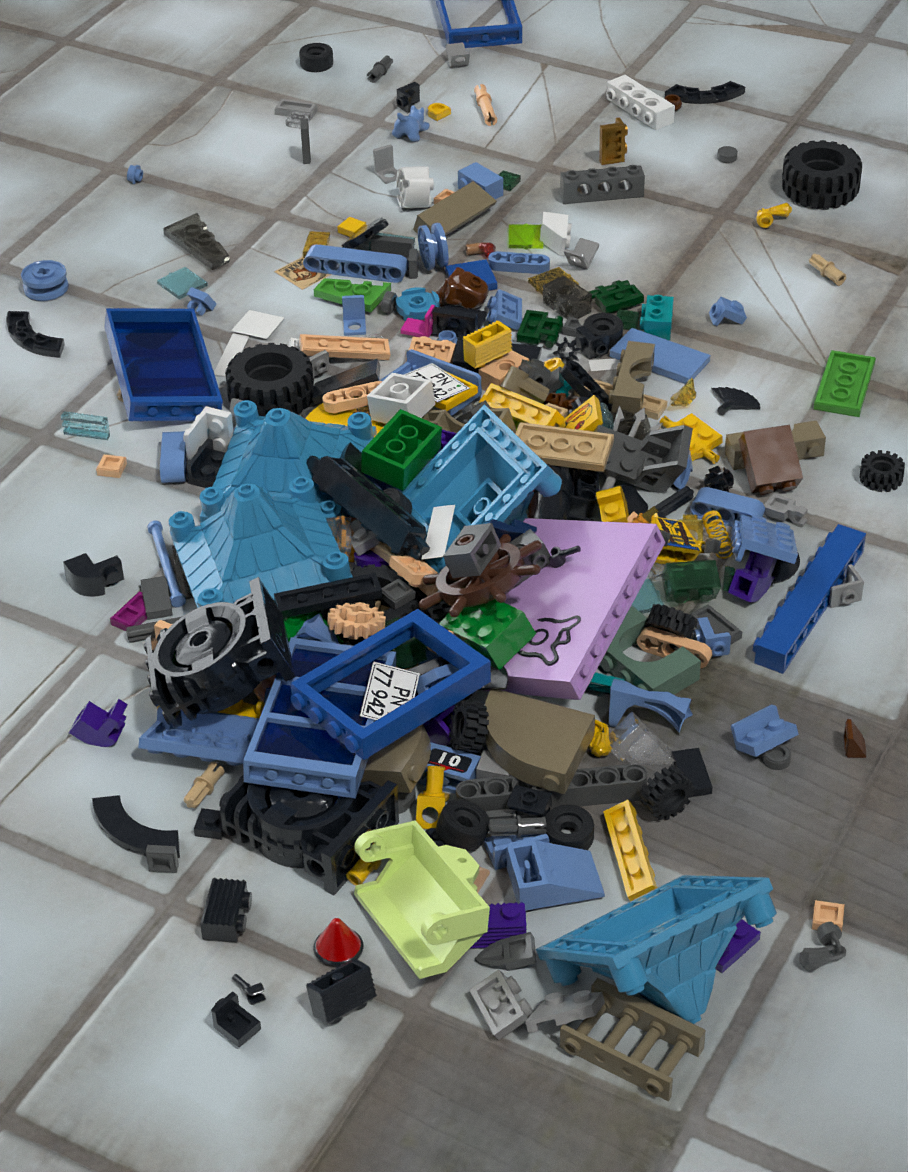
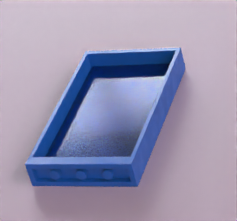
[104,308,223,421]

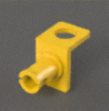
[416,766,450,829]

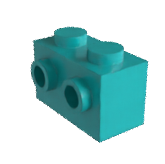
[640,295,674,340]

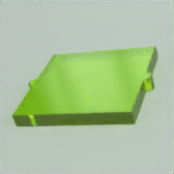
[509,223,543,250]

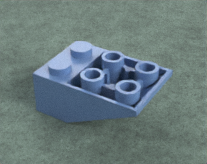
[507,840,605,911]

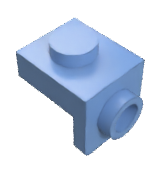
[709,297,747,326]
[693,617,731,657]

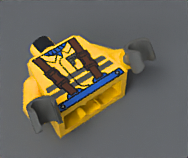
[650,512,721,568]

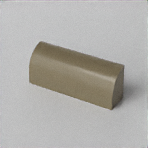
[413,181,497,236]

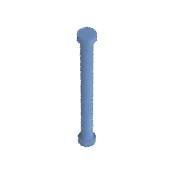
[147,521,186,607]

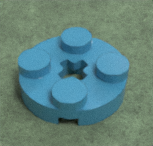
[396,287,440,321]

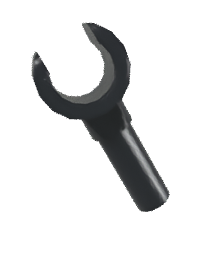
[548,545,581,568]
[232,974,266,1005]

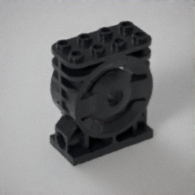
[144,577,295,728]
[219,737,399,896]

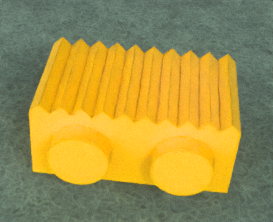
[463,321,512,368]

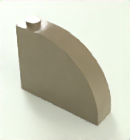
[485,689,595,794]
[334,717,431,793]

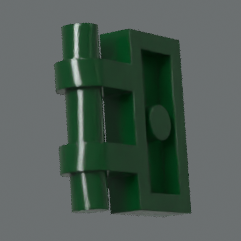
[588,280,644,313]
[517,310,563,348]

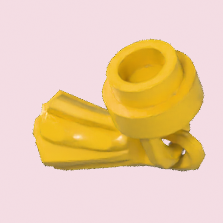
[756,202,792,228]
[589,720,613,757]

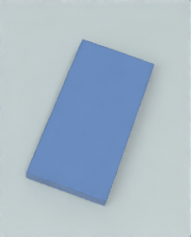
[610,328,711,385]

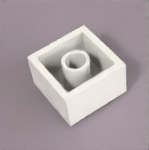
[367,373,435,424]

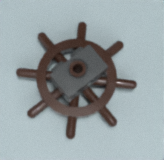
[419,523,542,617]

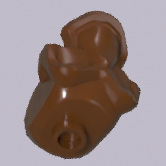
[436,267,489,309]

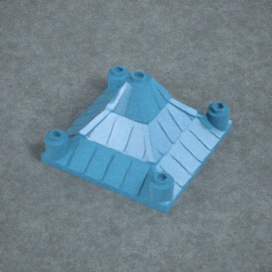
[199,400,377,538]
[401,404,562,573]
[168,476,353,608]
[536,875,777,1024]

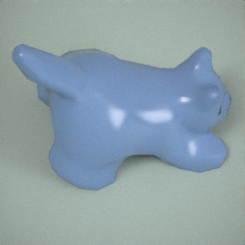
[392,105,430,142]

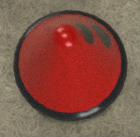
[313,918,364,967]

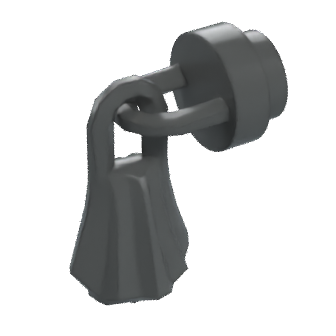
[799,922,846,971]

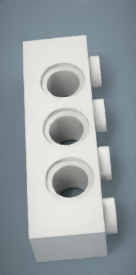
[606,75,675,130]

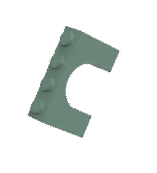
[600,605,701,695]

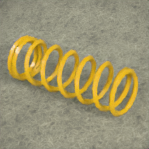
[702,510,733,559]

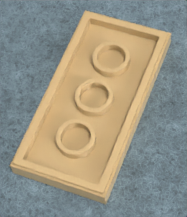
[515,422,614,472]

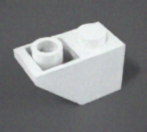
[540,212,572,256]

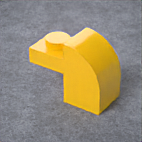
[596,486,629,523]

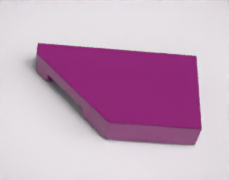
[110,591,147,631]

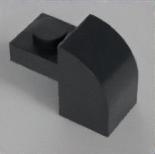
[63,553,124,597]

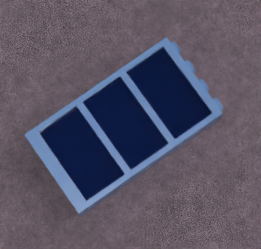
[243,637,396,798]

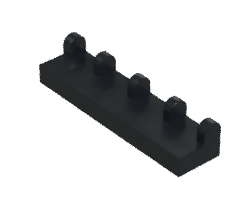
[274,573,382,618]

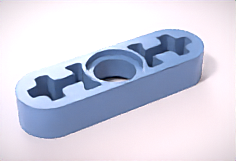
[488,251,550,274]

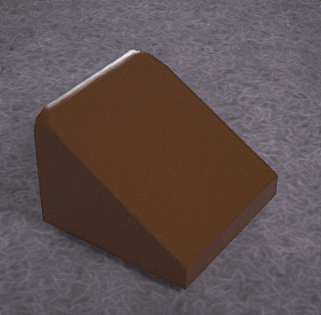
[843,719,867,758]

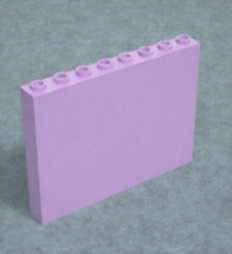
[481,518,665,700]

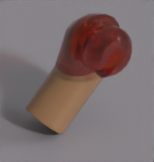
[465,243,496,258]

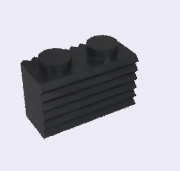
[200,877,252,942]
[306,958,377,1025]

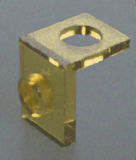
[677,514,703,541]

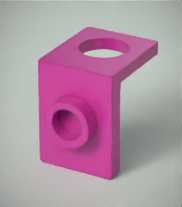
[400,305,435,338]

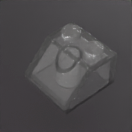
[609,712,675,765]

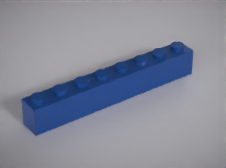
[752,524,866,674]

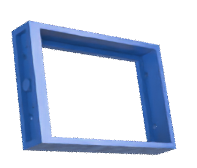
[435,0,522,48]
[291,609,491,760]

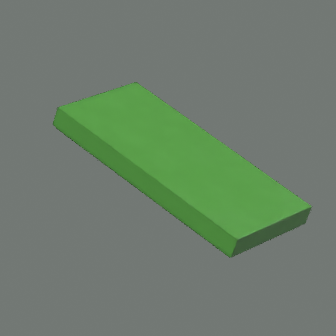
[813,350,876,417]

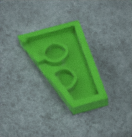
[313,278,391,312]

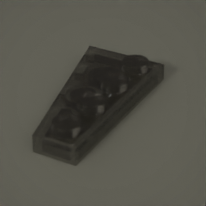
[163,213,230,270]

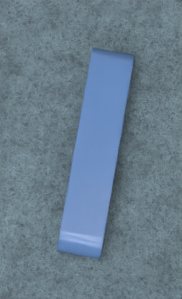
[303,244,409,283]

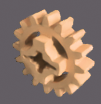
[327,602,386,640]

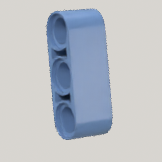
[160,431,187,483]
[690,487,765,527]

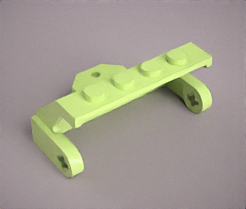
[354,820,490,979]

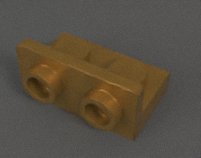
[599,117,628,165]

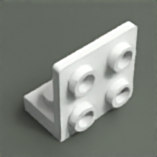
[183,406,234,461]

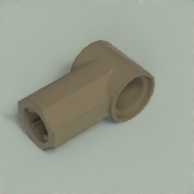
[500,366,550,404]

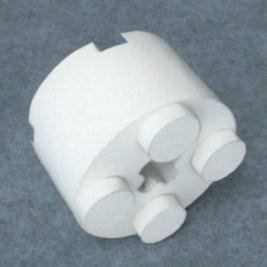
[396,166,434,208]

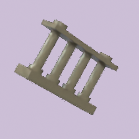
[560,977,706,1102]

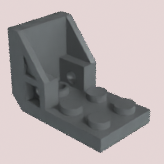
[594,425,693,492]

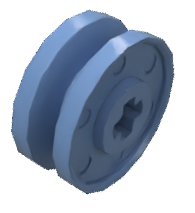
[418,223,449,270]
[21,260,69,301]

